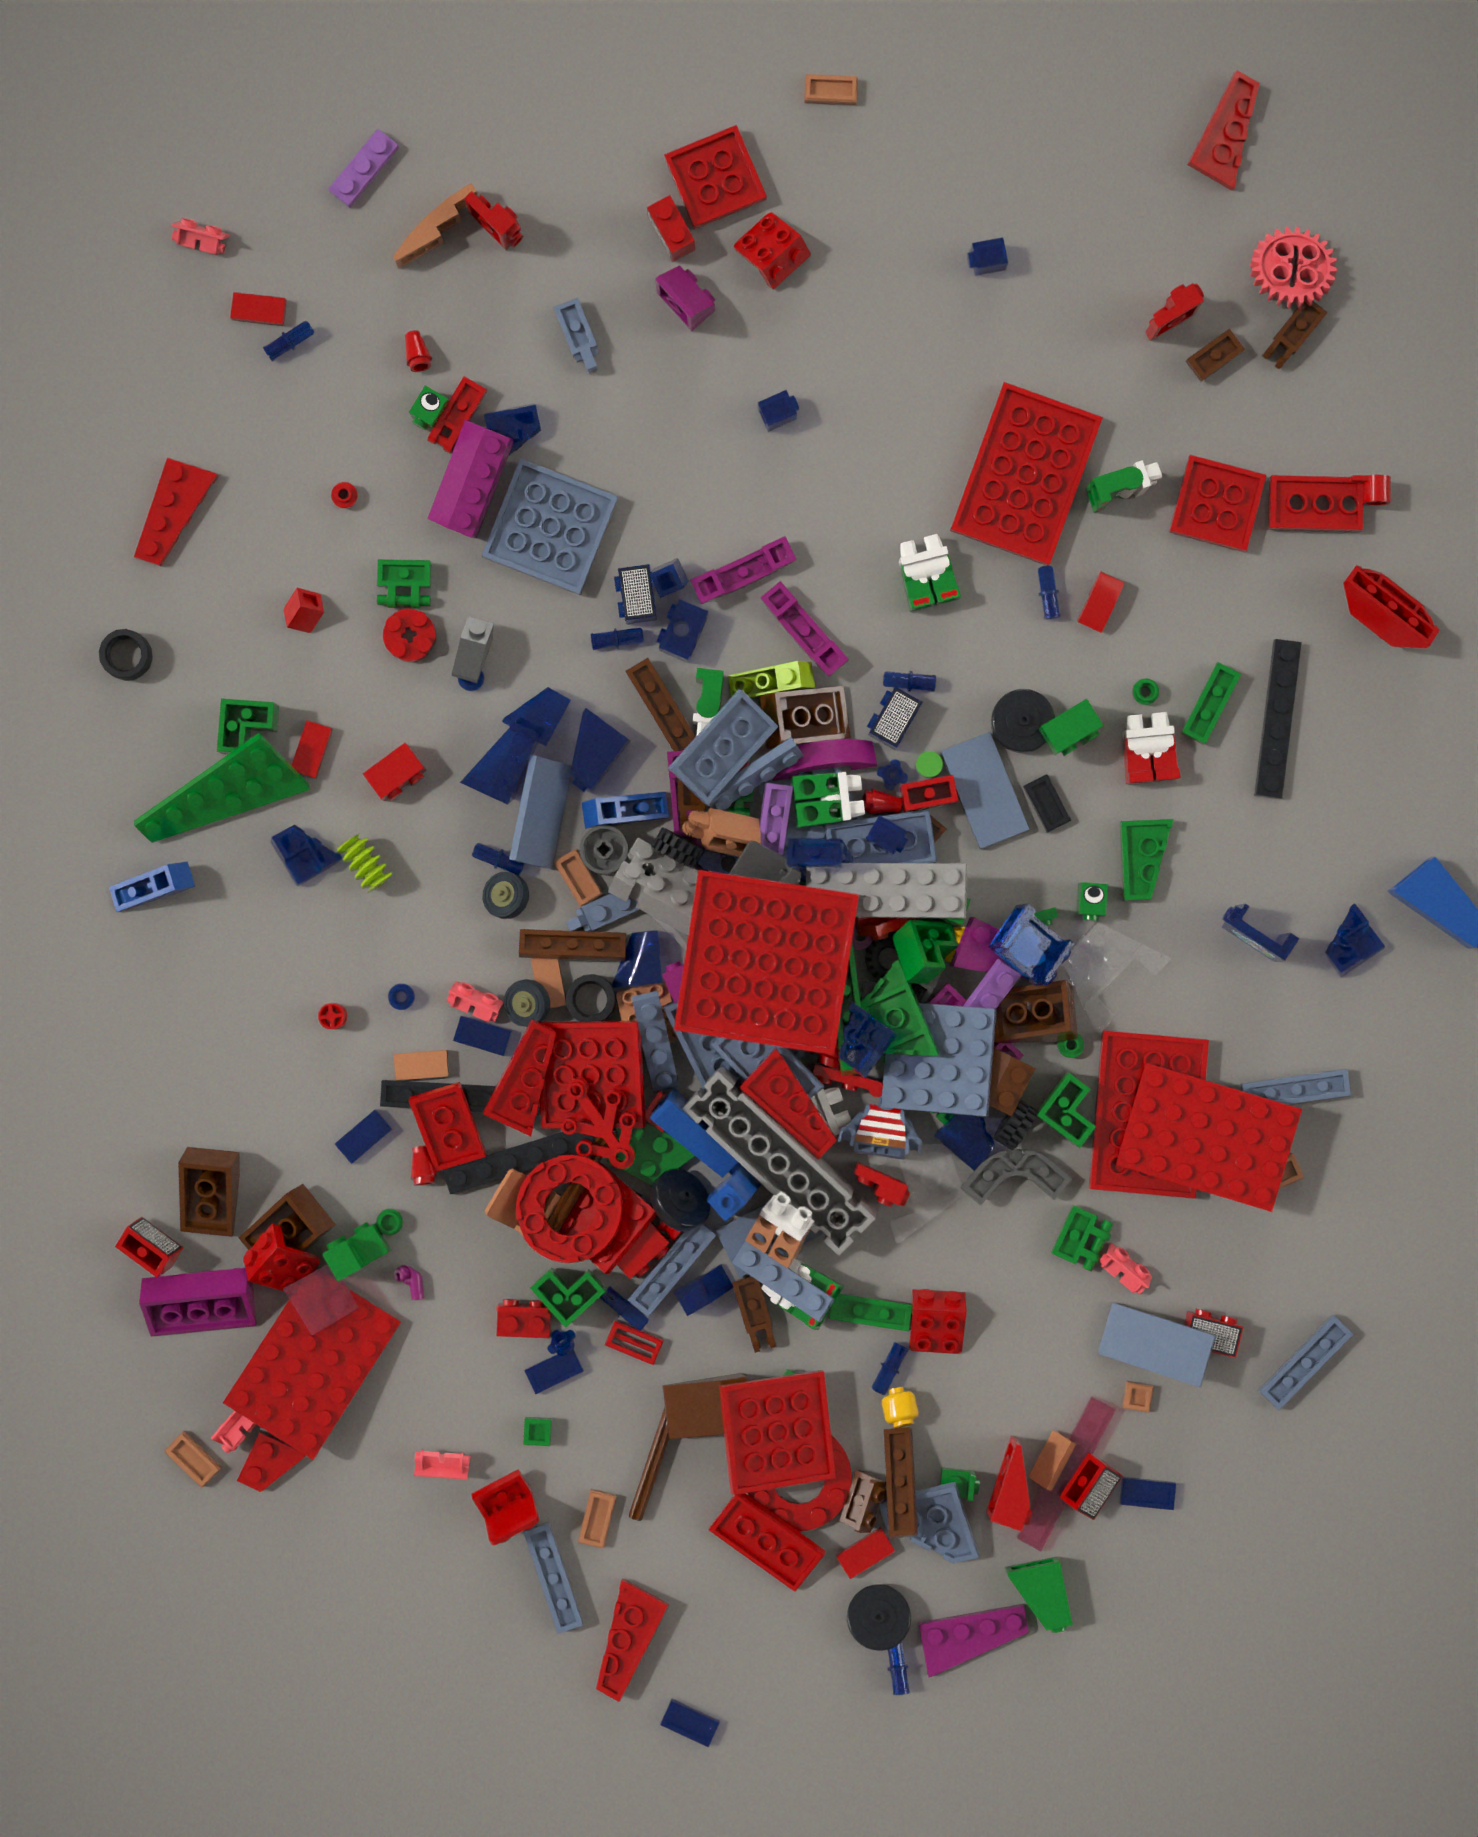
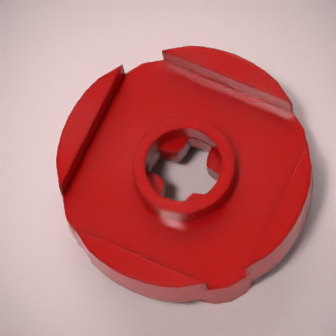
[383,609,436,662]

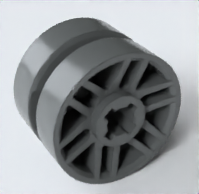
[580,825,629,875]

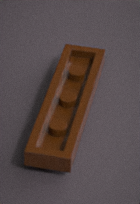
[625,658,696,751]
[519,929,626,961]
[884,1427,918,1538]

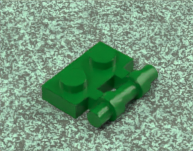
[377,559,432,609]
[1050,1205,1113,1272]

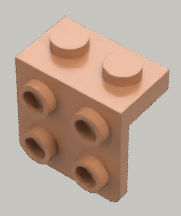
[616,981,679,1050]
[485,1169,562,1235]

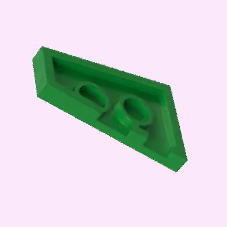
[1120,819,1174,901]

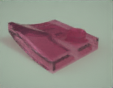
[283,1264,359,1336]

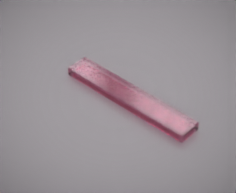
[1017,1396,1116,1551]

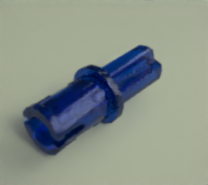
[263,321,314,362]
[1038,566,1061,619]
[591,628,644,650]
[883,671,936,692]
[472,843,525,876]
[600,1286,649,1331]
[872,1342,909,1395]
[887,1642,910,1695]

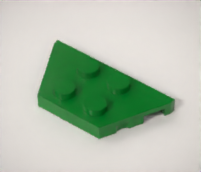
[861,960,940,1057]
[607,1122,695,1185]

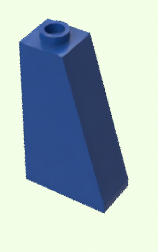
[1388,857,1478,949]
[650,1088,741,1178]
[707,1165,762,1222]

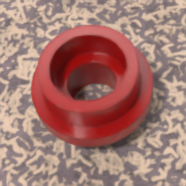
[331,482,358,509]

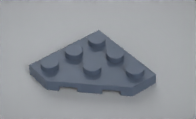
[879,1482,979,1564]

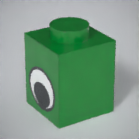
[409,385,449,431]
[1076,882,1108,921]

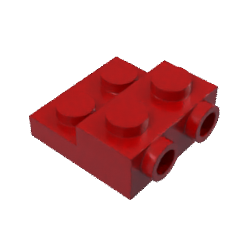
[464,191,523,250]
[1145,283,1204,341]
[853,1161,910,1208]

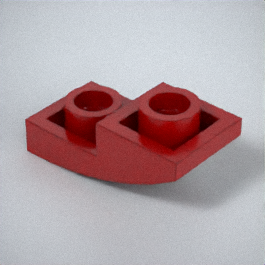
[1077,571,1124,633]

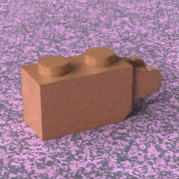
[682,808,761,857]

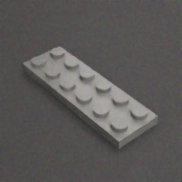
[806,863,967,919]

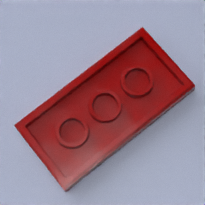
[708,1493,826,1592]

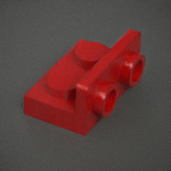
[496,1299,551,1338]

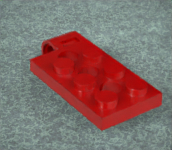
[1269,475,1391,532]

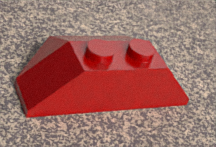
[1343,565,1440,649]

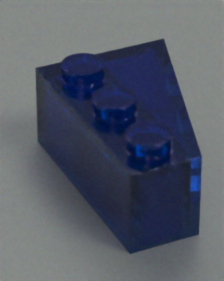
[460,717,545,805]

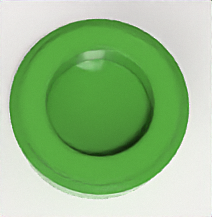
[916,751,943,778]

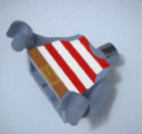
[838,1096,921,1160]

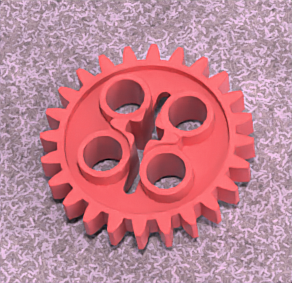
[1250,226,1337,309]

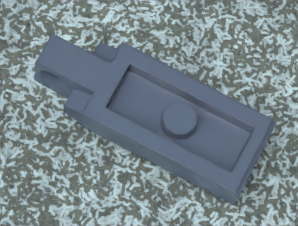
[553,298,599,374]
[566,894,640,931]

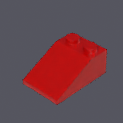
[986,1436,1032,1532]

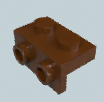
[839,1470,886,1533]

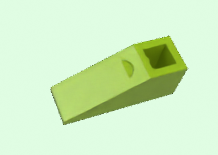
[728,661,815,699]

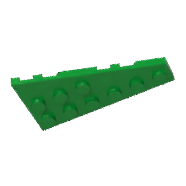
[134,733,310,843]

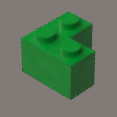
[217,698,279,755]
[1039,699,1104,756]
[892,920,959,984]
[1037,1072,1096,1148]
[322,1222,391,1282]
[530,1267,607,1328]

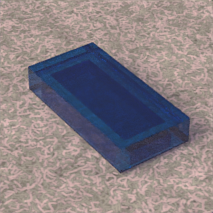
[453,1016,512,1056]
[335,1109,393,1164]
[524,1346,584,1394]
[1120,1477,1176,1510]
[660,1698,720,1747]

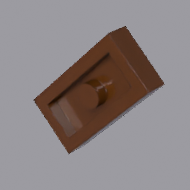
[1185,328,1245,382]

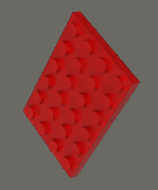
[950,382,1103,566]
[1089,1030,1209,1199]
[1116,1063,1302,1212]
[223,1268,401,1460]

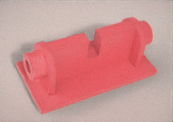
[171,218,230,255]
[446,981,504,1023]
[1099,1243,1152,1295]
[211,1411,257,1453]
[414,1449,471,1480]

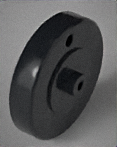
[991,689,1055,753]
[650,1169,711,1232]
[847,1584,911,1651]

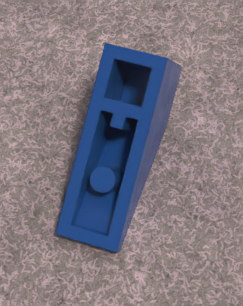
[582,792,669,829]
[109,861,195,912]

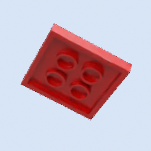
[664,125,767,229]
[1169,455,1266,552]
[559,1162,657,1275]

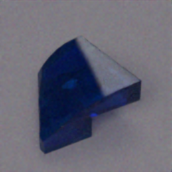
[484,403,541,455]
[502,687,571,746]
[271,825,342,887]
[1325,903,1385,977]
[612,930,663,988]
[839,1002,897,1078]
[934,1114,995,1170]

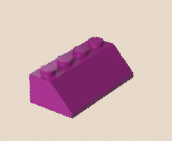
[427,420,514,538]
[139,1268,257,1337]

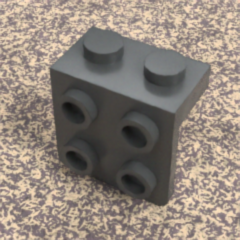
[729,840,801,885]

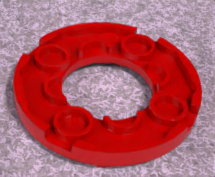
[516,1155,623,1263]
[748,1435,852,1531]

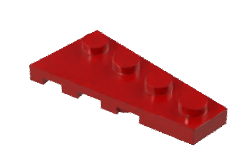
[740,1047,837,1159]

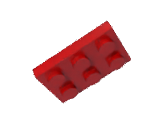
[408,1082,486,1172]

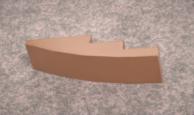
[393,183,478,268]

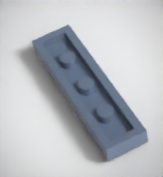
[708,737,804,810]
[632,991,679,1092]
[1240,1069,1351,1104]
[628,1224,716,1317]
[732,1241,835,1322]
[1258,1315,1353,1410]
[523,1522,583,1634]

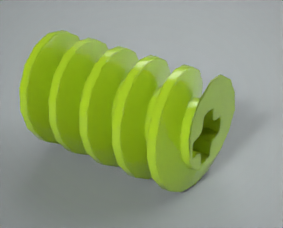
[337,834,393,893]

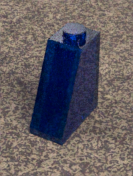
[570,708,630,792]

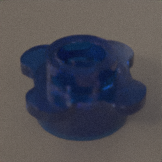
[877,759,908,790]
[547,1330,576,1356]

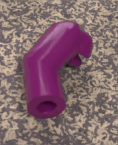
[394,1265,425,1300]

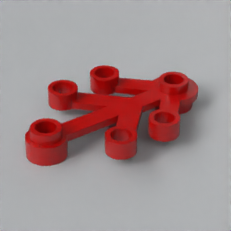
[561,1077,637,1169]

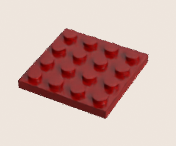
[540,1021,646,1128]
[719,1370,836,1495]

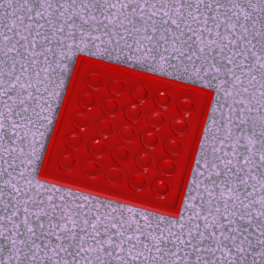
[674,870,859,1055]

